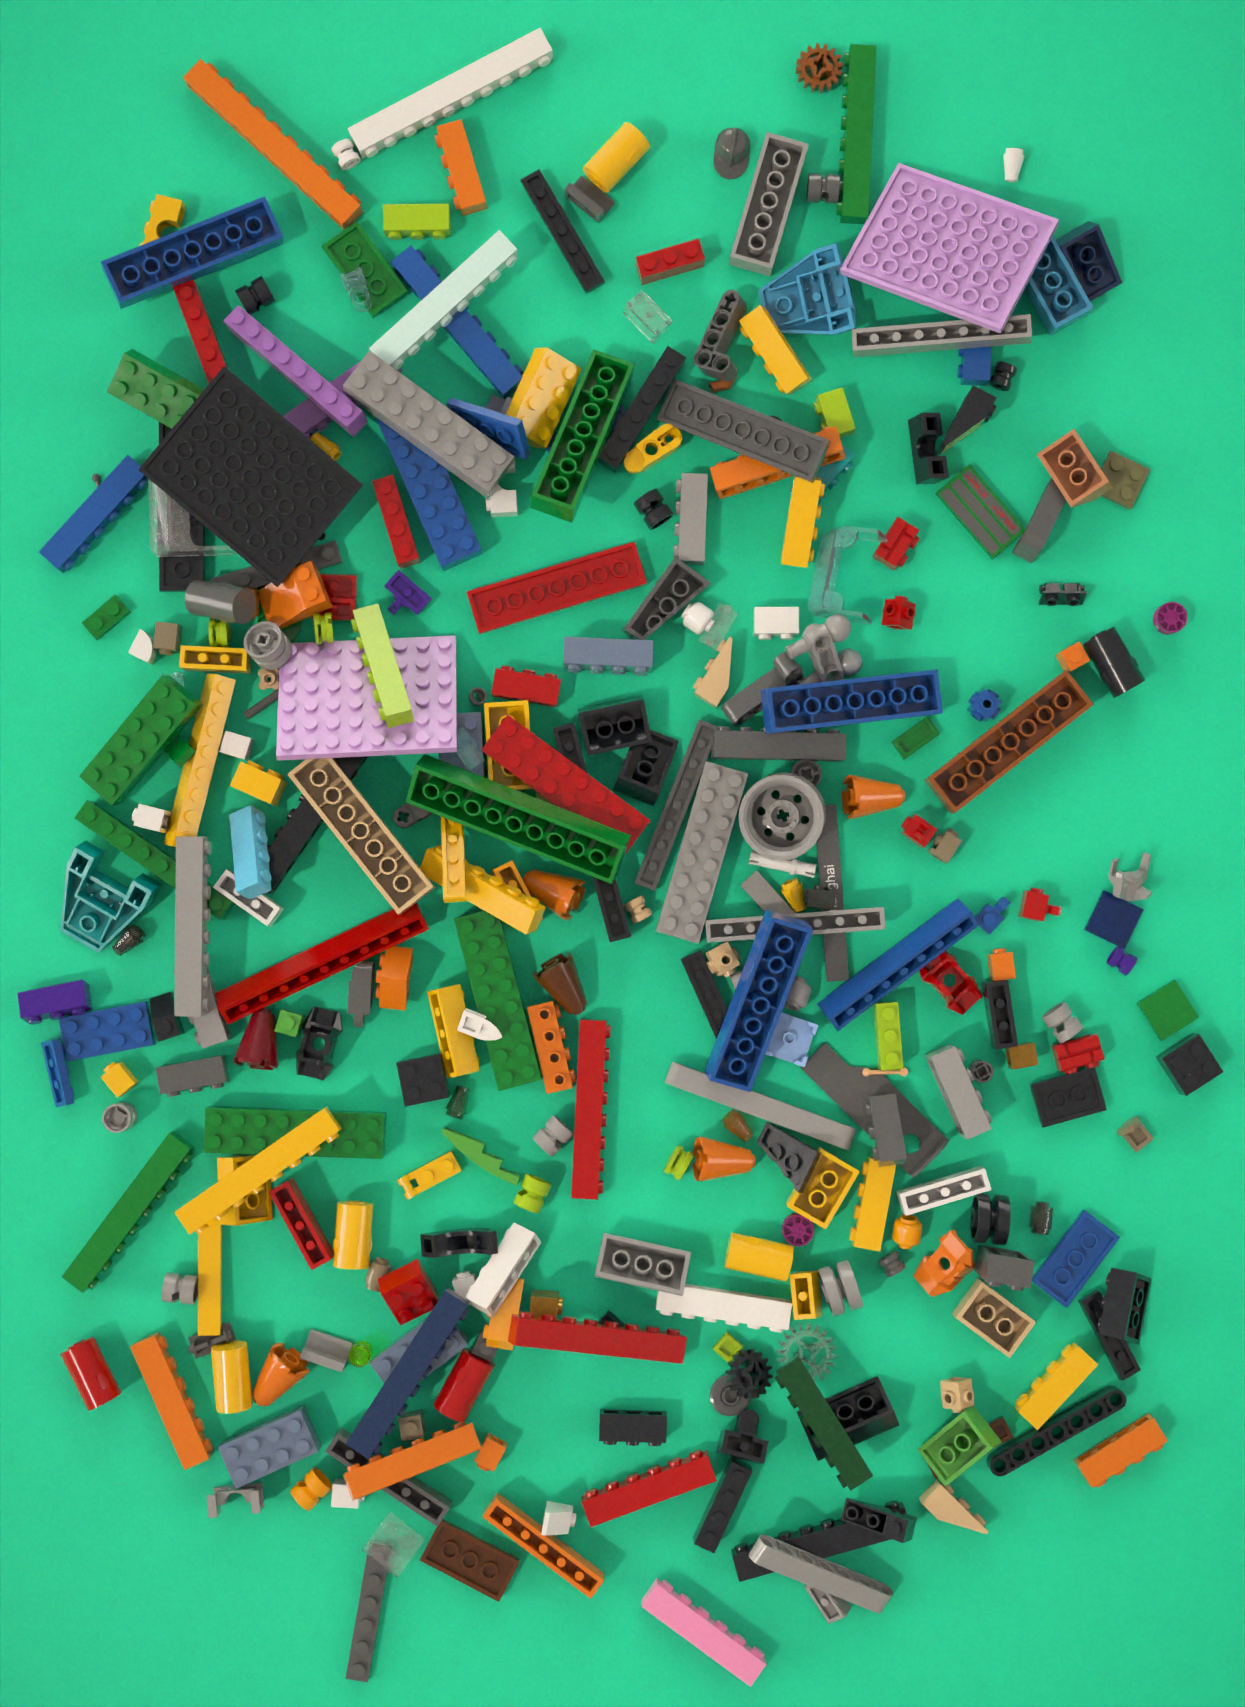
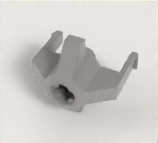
[1108,852,1152,901]

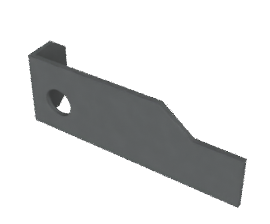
[801,1043,949,1178]

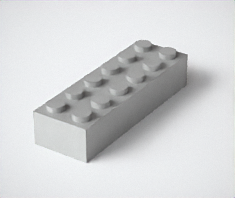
[729,132,809,277]

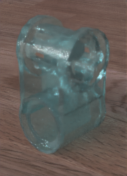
[340,266,372,312]

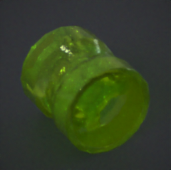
[348,1341,373,1367]

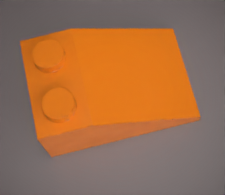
[257,561,333,629]

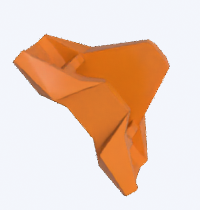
[913,1230,976,1297]

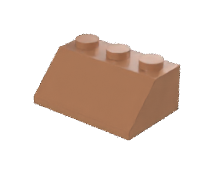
[1037,429,1113,508]

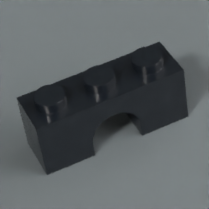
[908,413,949,485]

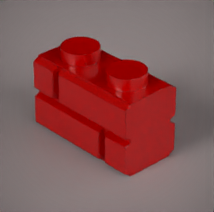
[872,517,920,570]
[1051,1033,1104,1074]

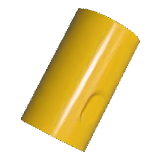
[583,122,650,193]
[333,1201,373,1269]
[724,1232,794,1282]
[211,1340,253,1413]

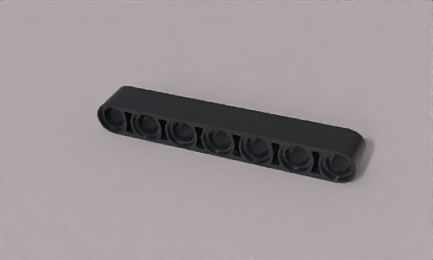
[986,1386,1127,1477]

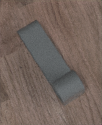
[694,290,747,382]
[1012,477,1066,563]
[721,651,804,726]

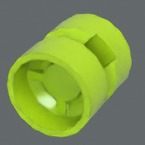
[513,1173,552,1214]

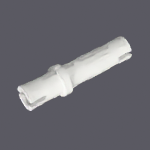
[749,851,816,878]

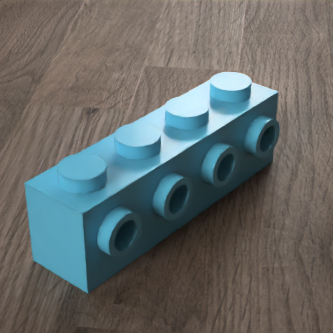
[229,805,271,899]

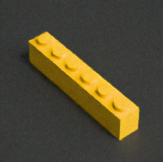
[420,845,546,935]

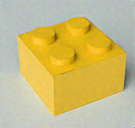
[230,760,288,806]

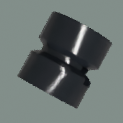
[235,276,275,315]
[634,488,674,530]

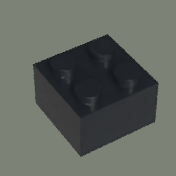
[1156,1033,1223,1096]
[396,1053,451,1107]

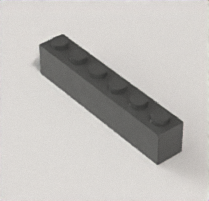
[711,727,846,762]
[325,1427,452,1527]

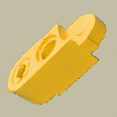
[624,424,682,474]

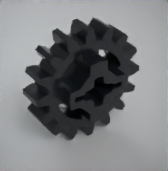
[725,1349,773,1399]

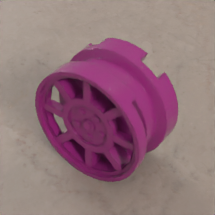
[1153,602,1188,635]
[782,1213,814,1246]

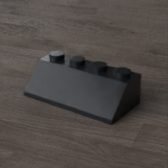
[797,1376,899,1461]

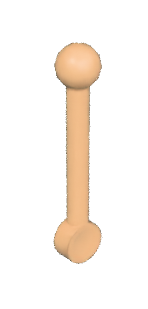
[862,1067,908,1077]

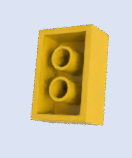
[785,1147,860,1229]

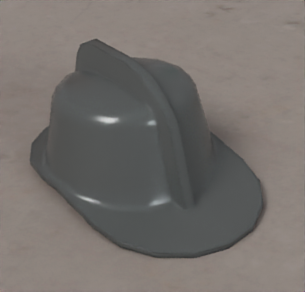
[714,127,750,179]

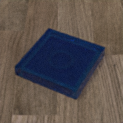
[1084,890,1144,949]

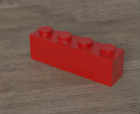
[372,475,421,569]
[269,1177,334,1270]

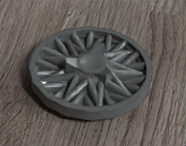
[709,1374,750,1416]

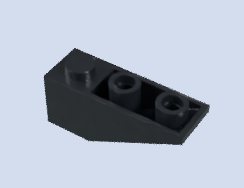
[841,1498,917,1543]

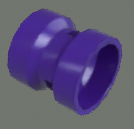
[1106,946,1137,976]

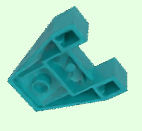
[60,840,162,953]

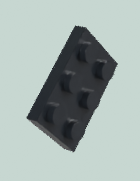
[1029,1067,1107,1128]

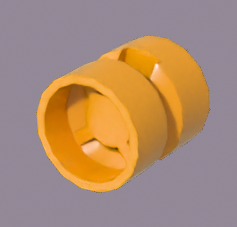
[290,1467,333,1511]

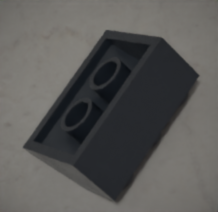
[578,695,652,756]
[1098,1268,1151,1345]

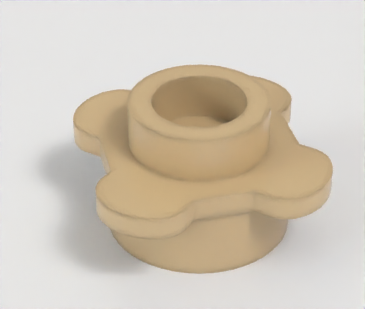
[258,669,279,690]

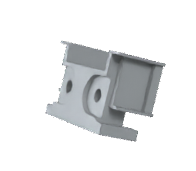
[207,1482,264,1518]

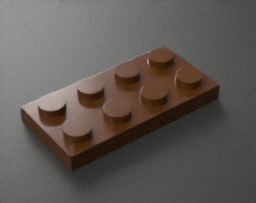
[420,1519,520,1602]

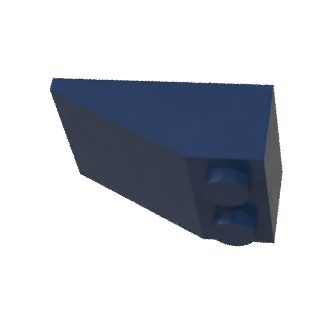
[1056,221,1122,301]

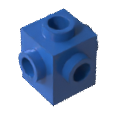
[967,689,1002,722]

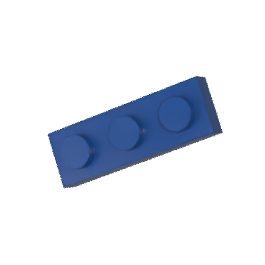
[41,1038,74,1107]

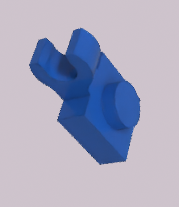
[975,897,1010,935]

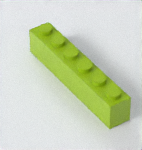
[351,603,414,728]

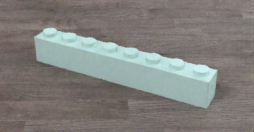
[369,230,518,370]

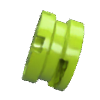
[313,612,334,644]
[208,618,231,648]
[663,1145,694,1181]

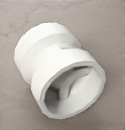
[331,139,361,170]

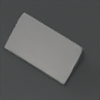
[804,1585,851,1624]

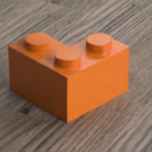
[376,946,413,1011]

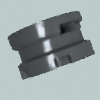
[790,759,822,787]

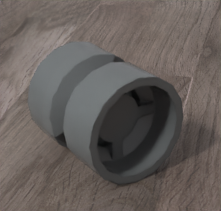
[806,173,840,204]

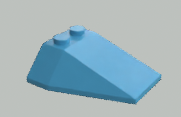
[758,243,857,335]

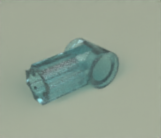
[454,725,485,772]

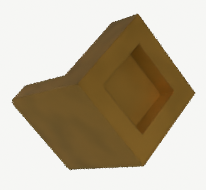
[1005,1042,1038,1070]

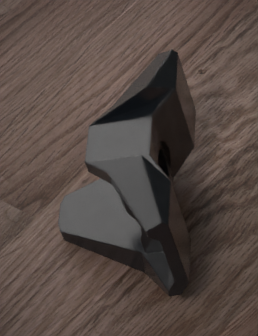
[296,1006,343,1081]

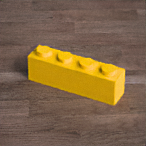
[739,305,812,395]
[781,476,825,568]
[427,984,480,1078]
[849,1157,896,1252]
[1014,1342,1098,1430]

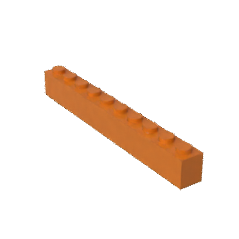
[183,59,363,230]

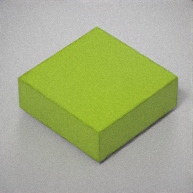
[712,1331,744,1362]

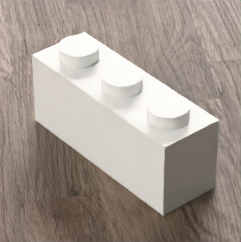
[213,869,284,926]

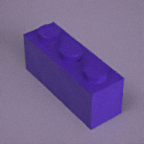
[17,979,92,1025]

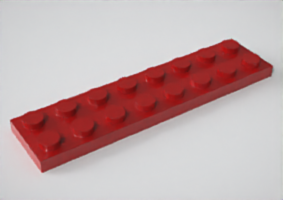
[466,541,647,635]
[481,714,651,856]

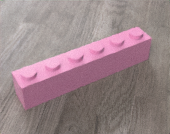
[641,1578,766,1687]

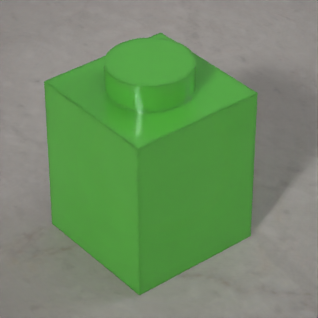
[274,1009,306,1037]

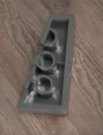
[621,557,711,640]

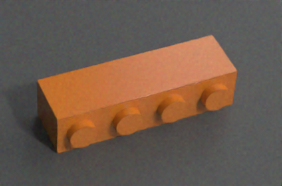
[434,119,487,216]
[1074,1413,1168,1488]

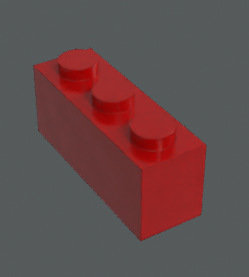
[635,238,705,285]
[491,666,561,708]

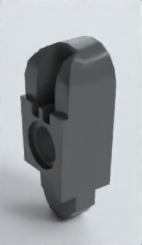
[347,960,375,1028]

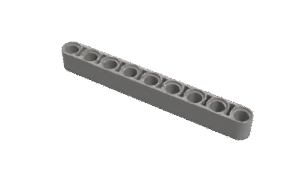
[664,1062,857,1150]

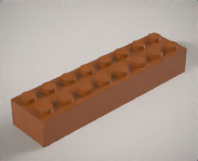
[924,670,1094,815]

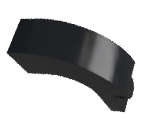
[420,1228,498,1258]

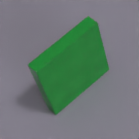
[1137,980,1199,1041]

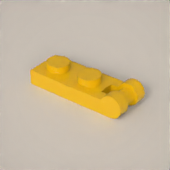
[397,1151,462,1200]

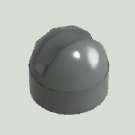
[469,687,487,706]

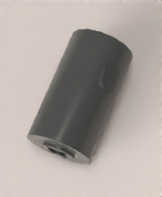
[185,580,256,624]

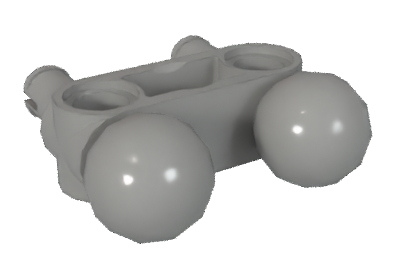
[785,614,862,685]

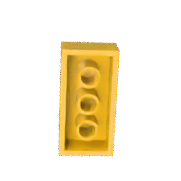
[505,347,582,448]

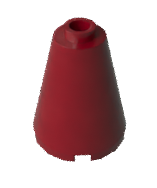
[233,1008,278,1070]

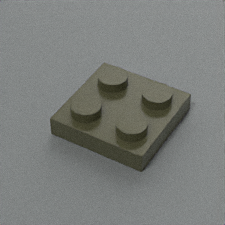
[1101,451,1150,510]

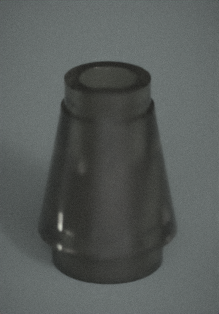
[112,924,145,956]

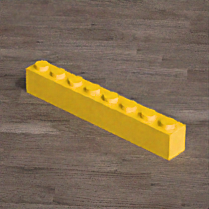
[164,674,236,847]
[174,1106,342,1235]

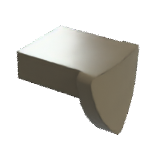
[1117,1116,1154,1152]

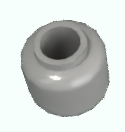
[784,976,811,1011]

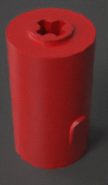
[60,1336,122,1411]
[433,1347,495,1422]

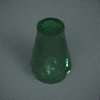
[445,1085,469,1120]

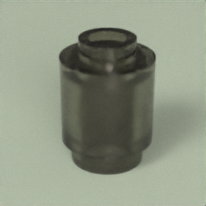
[1029,1201,1054,1235]

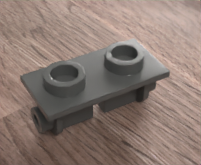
[188,1322,237,1359]

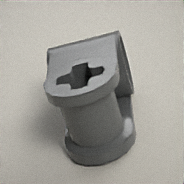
[393,803,433,829]

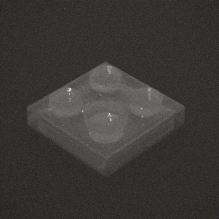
[362,1512,425,1578]

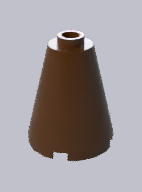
[532,952,587,1015]

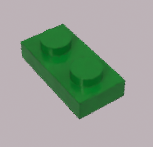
[82,595,131,640]

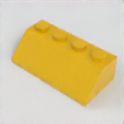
[484,700,532,791]

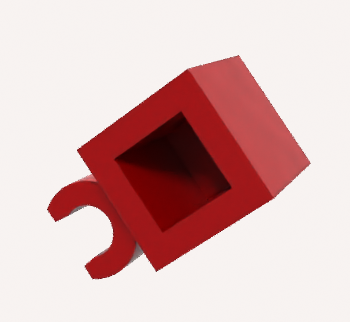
[901,814,937,848]
[1018,888,1062,922]

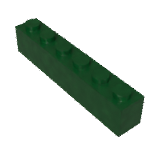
[774,1356,873,1491]

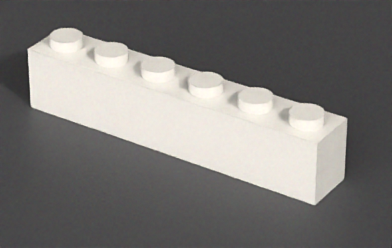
[655,1284,792,1333]

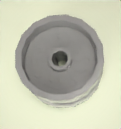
[818,1260,863,1317]

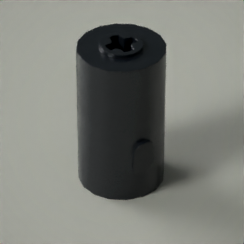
[1083,626,1145,698]

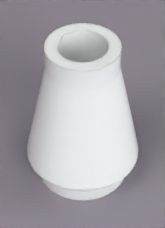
[1003,148,1025,182]

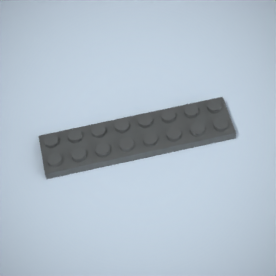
[657,379,831,483]

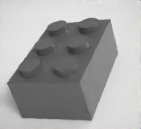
[974,1244,1035,1291]

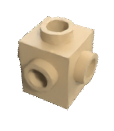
[705,941,740,977]
[940,1377,974,1413]

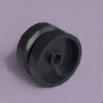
[970,1193,1010,1245]

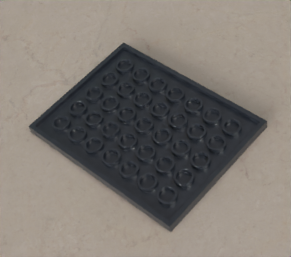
[138,366,363,587]

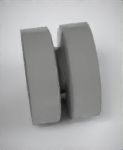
[244,621,292,670]

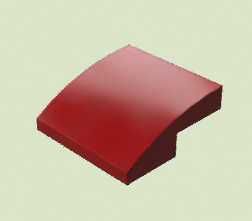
[311,574,357,620]

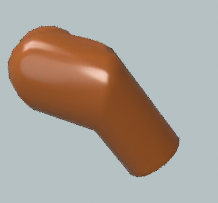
[709,376,737,393]

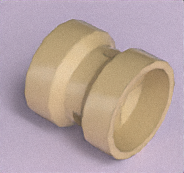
[623,895,652,925]

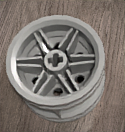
[739,772,826,860]

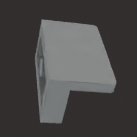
[300,1329,353,1372]

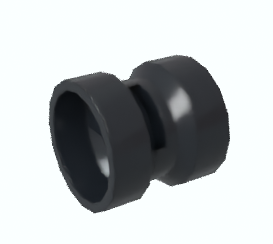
[989,361,1017,391]

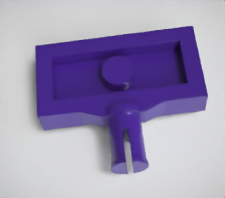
[384,570,432,616]

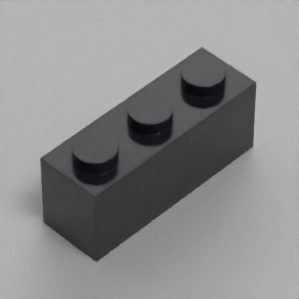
[982,980,1018,1050]
[599,1409,667,1446]

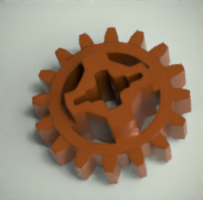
[795,43,843,94]

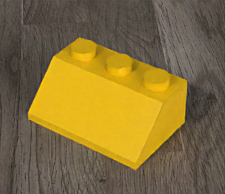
[217,1154,273,1226]

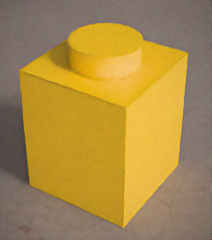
[101,1062,139,1098]

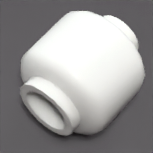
[681,602,715,635]

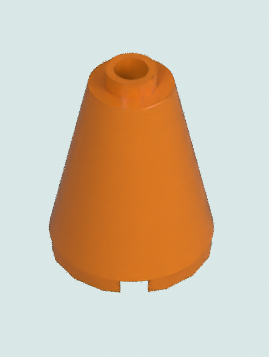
[841,775,905,819]
[523,869,586,921]
[692,1137,755,1181]
[252,1343,310,1406]

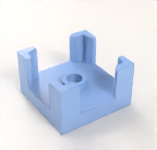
[766,1012,818,1067]

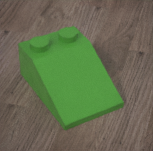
[917,1405,1002,1487]

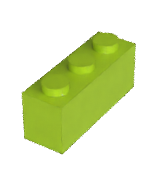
[383,204,451,240]
[873,1001,904,1071]

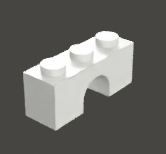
[486,456,518,517]

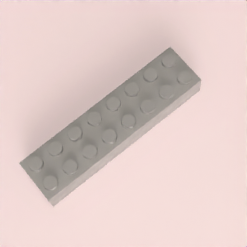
[343,350,514,498]
[656,761,748,944]

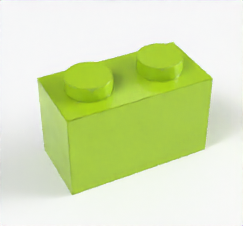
[814,387,856,438]

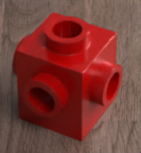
[881,596,916,630]

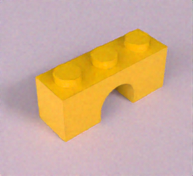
[140,194,186,246]

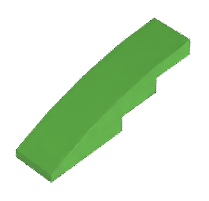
[442,1127,521,1186]

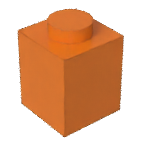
[1055,641,1090,672]
[987,948,1016,981]
[474,1433,507,1472]

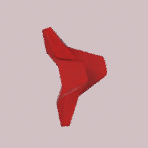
[919,951,983,1015]

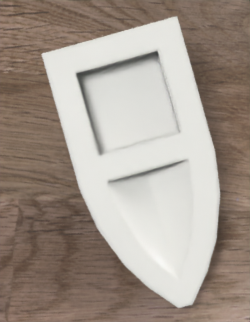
[457,1008,502,1040]

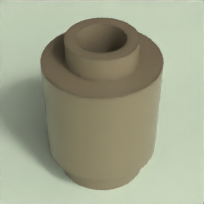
[365,1257,392,1292]

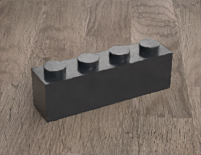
[693,1456,753,1553]

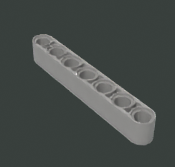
[749,1535,893,1613]

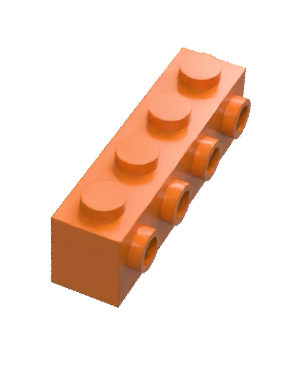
[527,1001,576,1094]

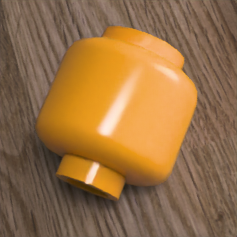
[892,1214,922,1249]

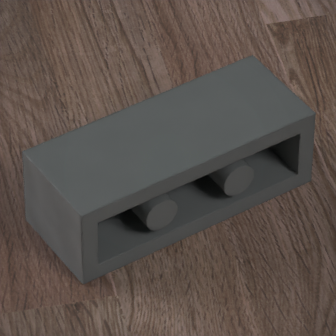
[156,1055,230,1097]
[865,1093,907,1167]

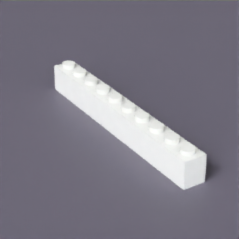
[347,28,553,159]

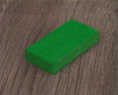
[891,716,940,760]
[165,734,195,768]

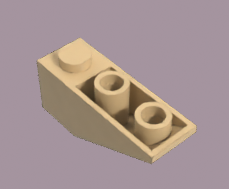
[693,637,732,708]
[919,1479,988,1534]

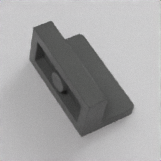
[565,176,614,223]

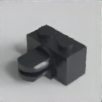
[716,1410,769,1464]

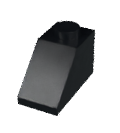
[150,992,185,1042]

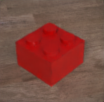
[378,1259,439,1326]

